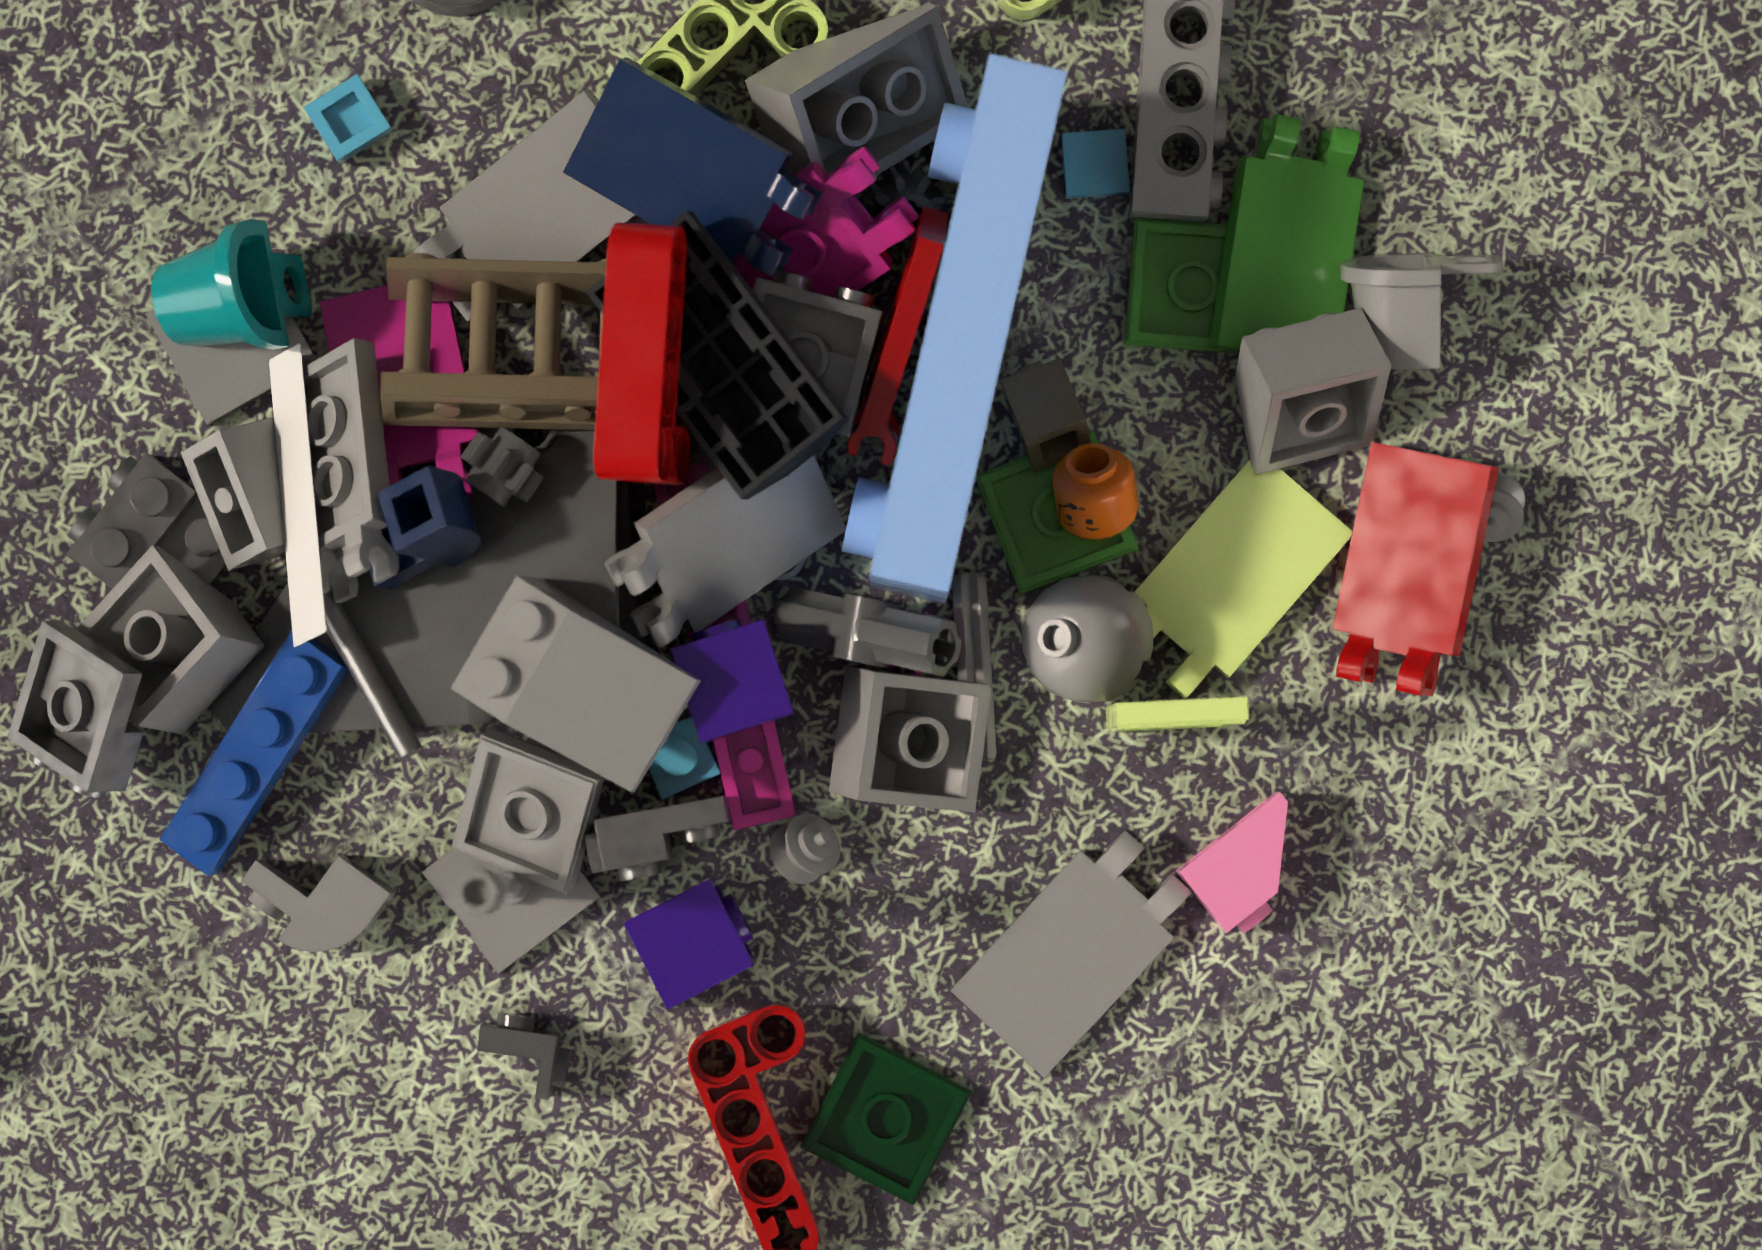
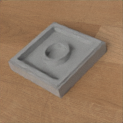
[145,309,317,426]
[451,728,605,894]

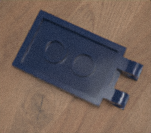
[563,57,824,276]

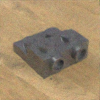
[753,270,886,437]
[67,453,226,589]
[7,621,144,798]
[585,796,731,881]

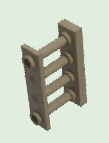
[380,253,606,430]

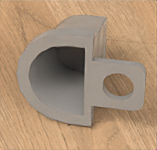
[1340,252,1503,370]

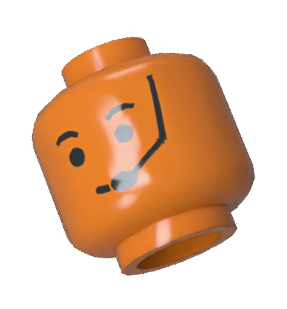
[1051,443,1139,540]

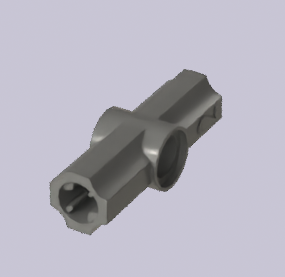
[772,586,962,676]

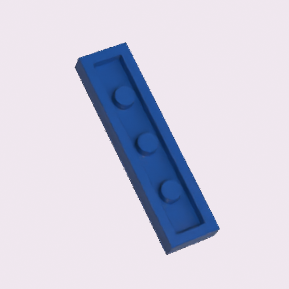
[159,630,348,877]

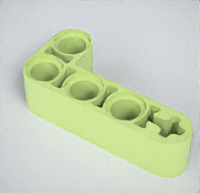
[637,0,829,96]

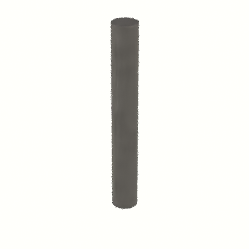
[323,586,423,760]

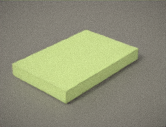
[1106,696,1249,732]

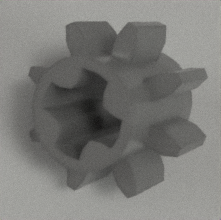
[867,166,946,247]
[461,427,544,508]

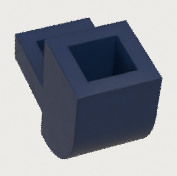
[370,466,481,590]

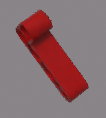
[593,222,690,485]
[687,1002,820,1250]

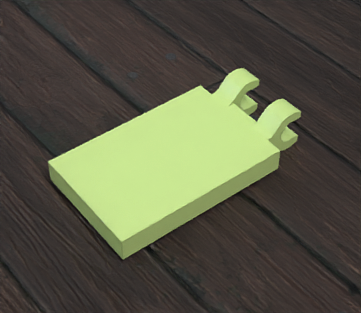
[1134,460,1353,699]

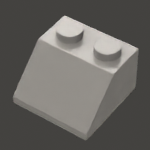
[1235,308,1391,475]
[76,545,265,735]
[829,665,992,813]

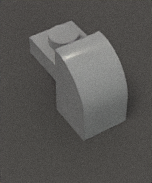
[241,855,396,952]

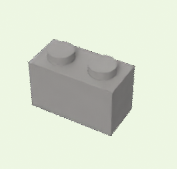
[180,417,286,571]

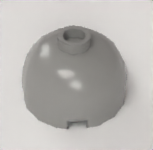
[1022,575,1153,702]

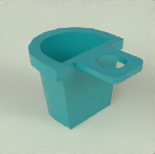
[151,219,312,350]

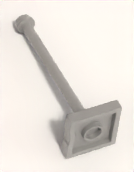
[422,849,602,974]

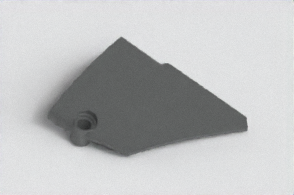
[209,427,656,733]

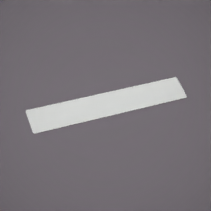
[269,343,326,647]

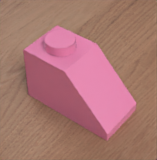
[1176,792,1288,934]

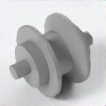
[1484,472,1525,542]
[769,813,840,884]

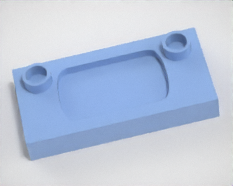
[842,53,1068,604]

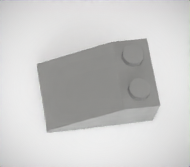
[745,3,968,176]
[451,576,701,792]

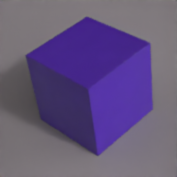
[670,619,794,744]
[623,877,756,1010]

